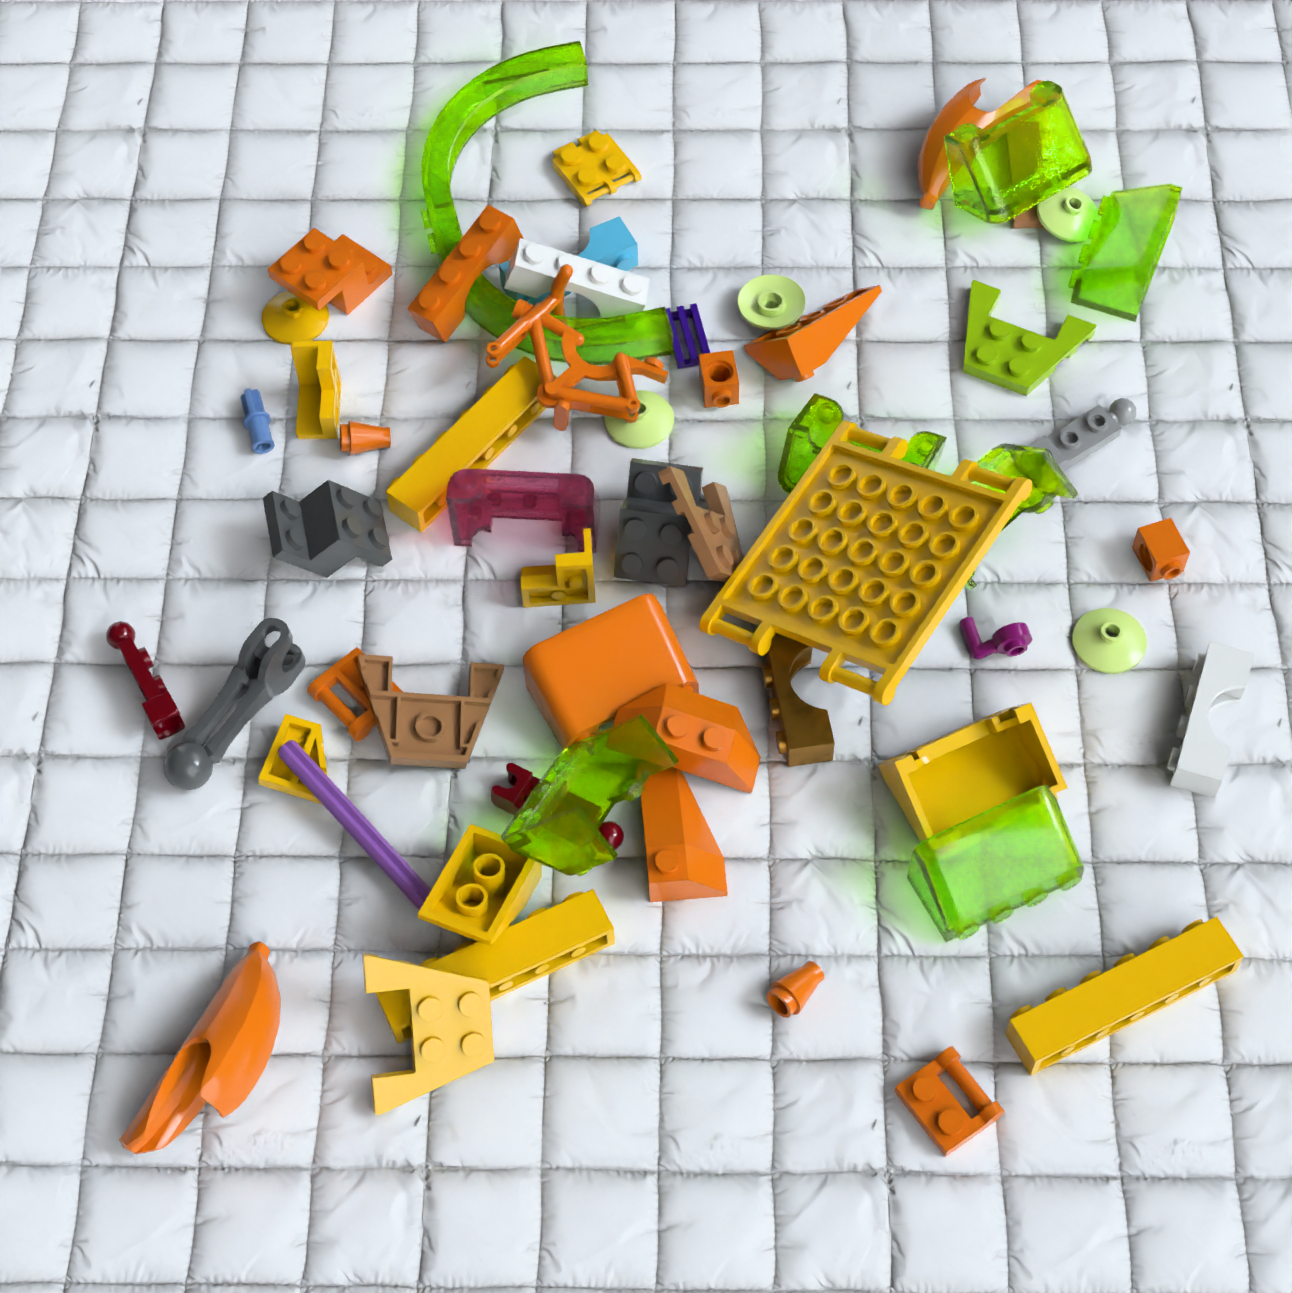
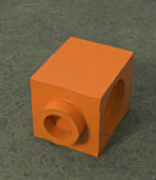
[699,350,739,408]
[1132,518,1190,582]

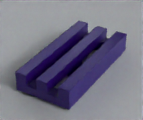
[663,303,710,369]

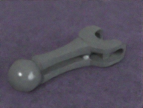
[164,618,306,790]

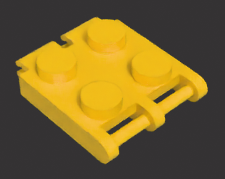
[552,130,642,207]

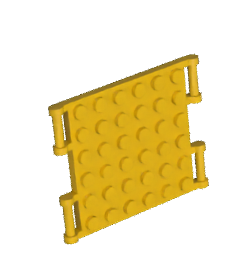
[699,420,1032,706]

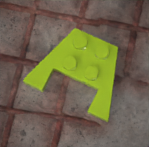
[963,280,1097,396]

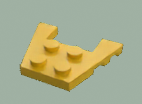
[362,953,494,1115]

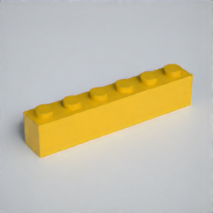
[386,356,557,533]
[375,889,615,1044]
[1005,916,1244,1076]

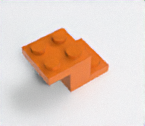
[267,228,393,315]

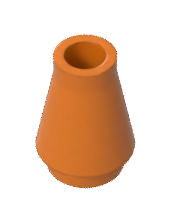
[340,421,391,455]
[766,961,825,1018]

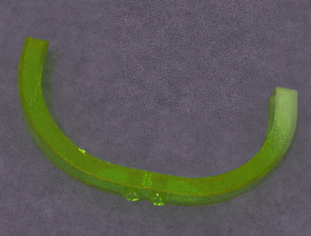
[420,40,673,365]

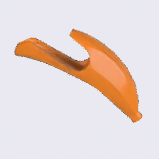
[917,78,1065,210]
[119,941,281,1154]

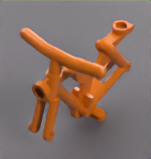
[486,264,668,431]

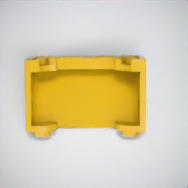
[878,702,1068,854]

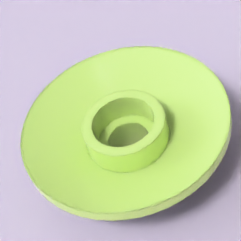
[1036,185,1100,242]
[738,274,805,330]
[605,390,674,449]
[1072,608,1147,674]

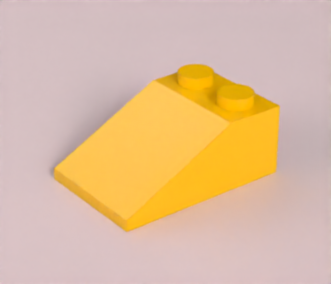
[418,824,542,946]

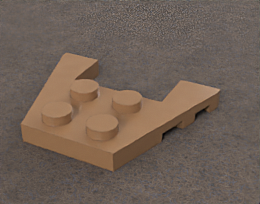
[658,466,745,583]
[357,654,504,769]

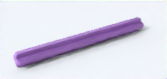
[278,740,432,910]

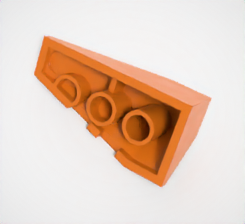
[744,285,882,382]
[637,759,728,902]

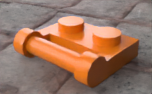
[307,647,403,742]
[894,1046,1005,1157]

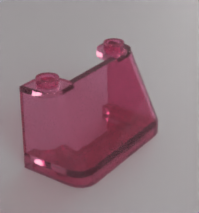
[446,469,601,553]

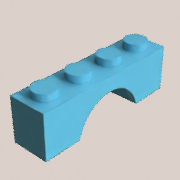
[499,216,638,307]

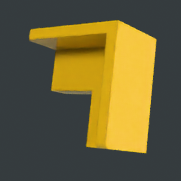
[291,340,342,439]
[520,528,596,608]

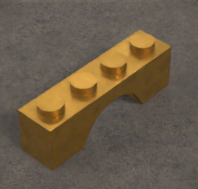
[758,633,835,767]

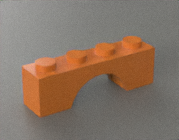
[408,205,524,343]

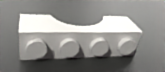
[504,238,650,328]
[1167,641,1255,798]

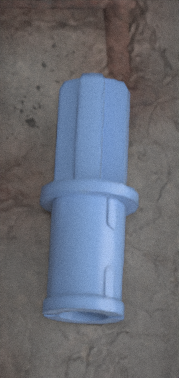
[240,388,275,454]

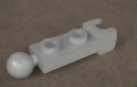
[1023,398,1137,485]

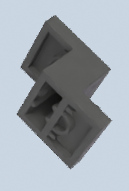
[613,458,703,587]
[263,480,392,578]

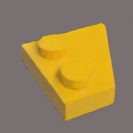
[258,714,327,805]

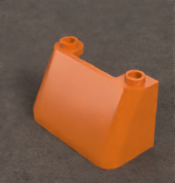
[523,593,699,757]

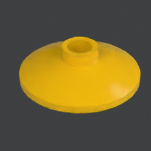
[262,291,329,345]

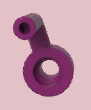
[959,617,1032,660]

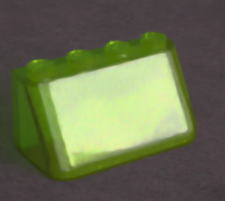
[1068,183,1183,322]
[907,785,1085,942]

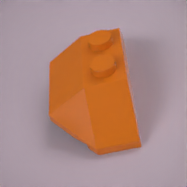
[607,683,761,794]

